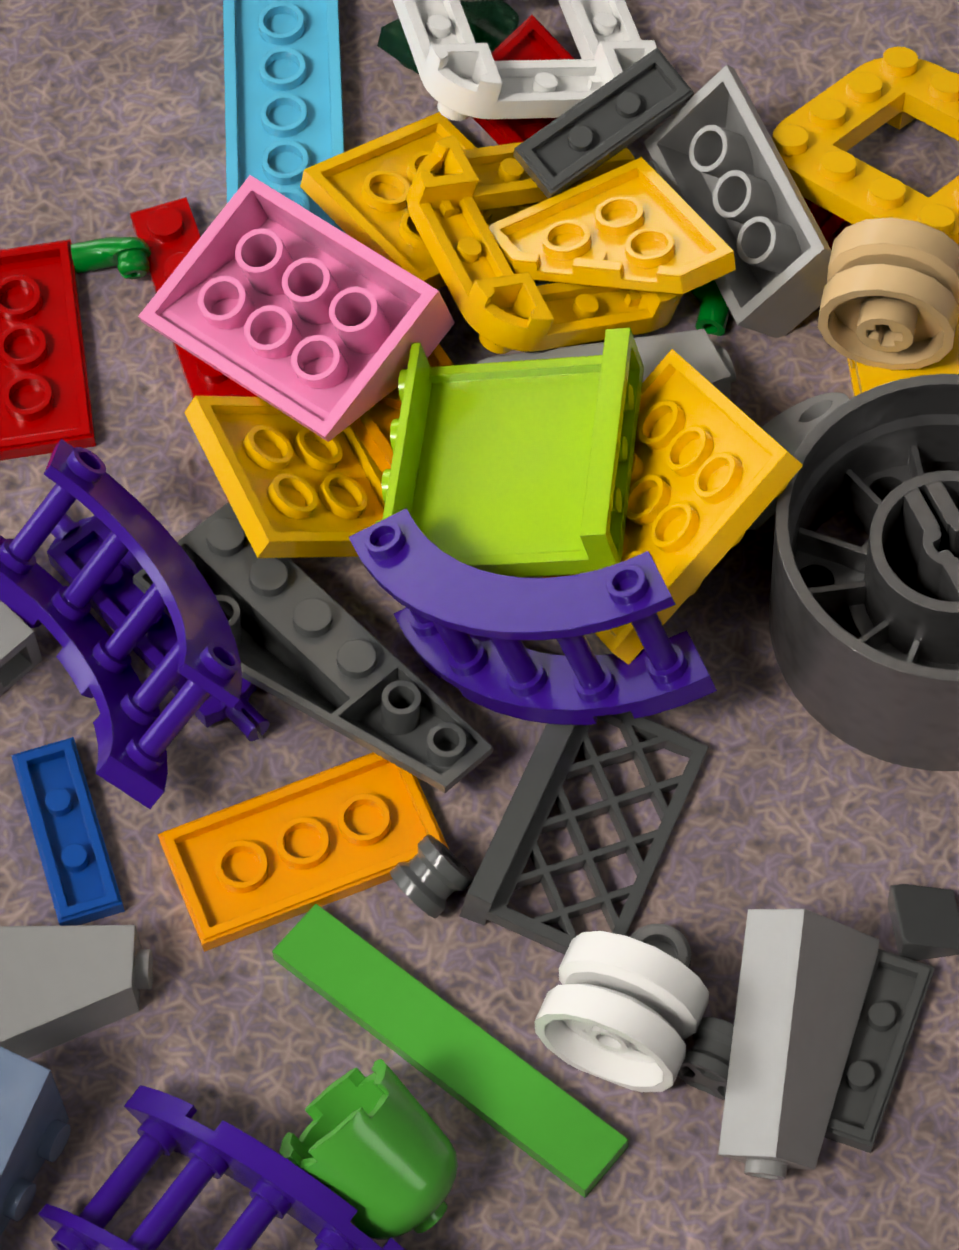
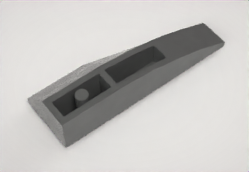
[133,503,493,793]

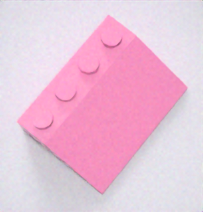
[138,175,455,442]

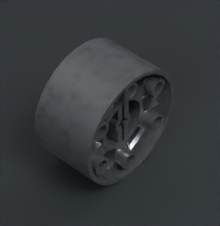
[769,374,959,771]

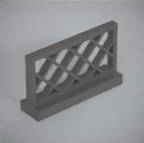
[460,711,709,955]

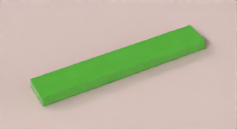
[272,904,628,1198]

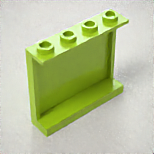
[375,328,644,577]

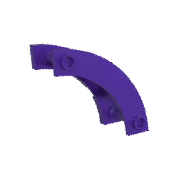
[0,439,242,809]
[349,508,717,725]
[38,1085,405,1250]

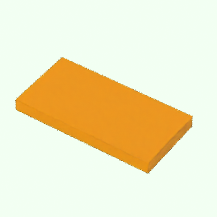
[157,752,449,952]

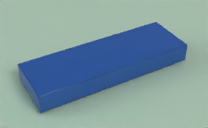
[11,737,125,926]

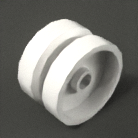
[535,931,709,1092]

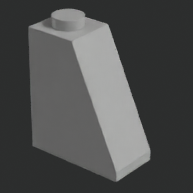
[0,925,153,1059]

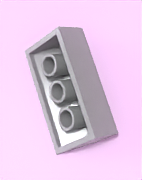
[644,65,832,338]

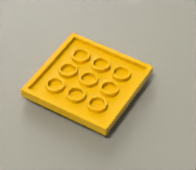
[542,349,803,665]

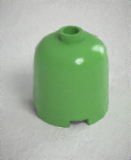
[279,1059,458,1240]

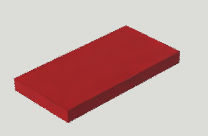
[0,239,96,461]

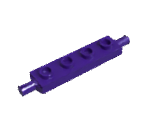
[47,514,270,741]

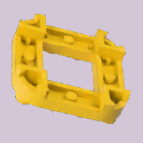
[772,46,959,245]
[406,135,683,354]

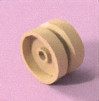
[817,217,959,370]

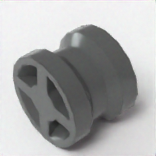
[390,834,474,919]
[678,1017,734,1100]

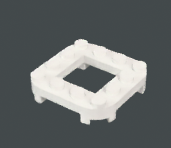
[393,0,657,121]

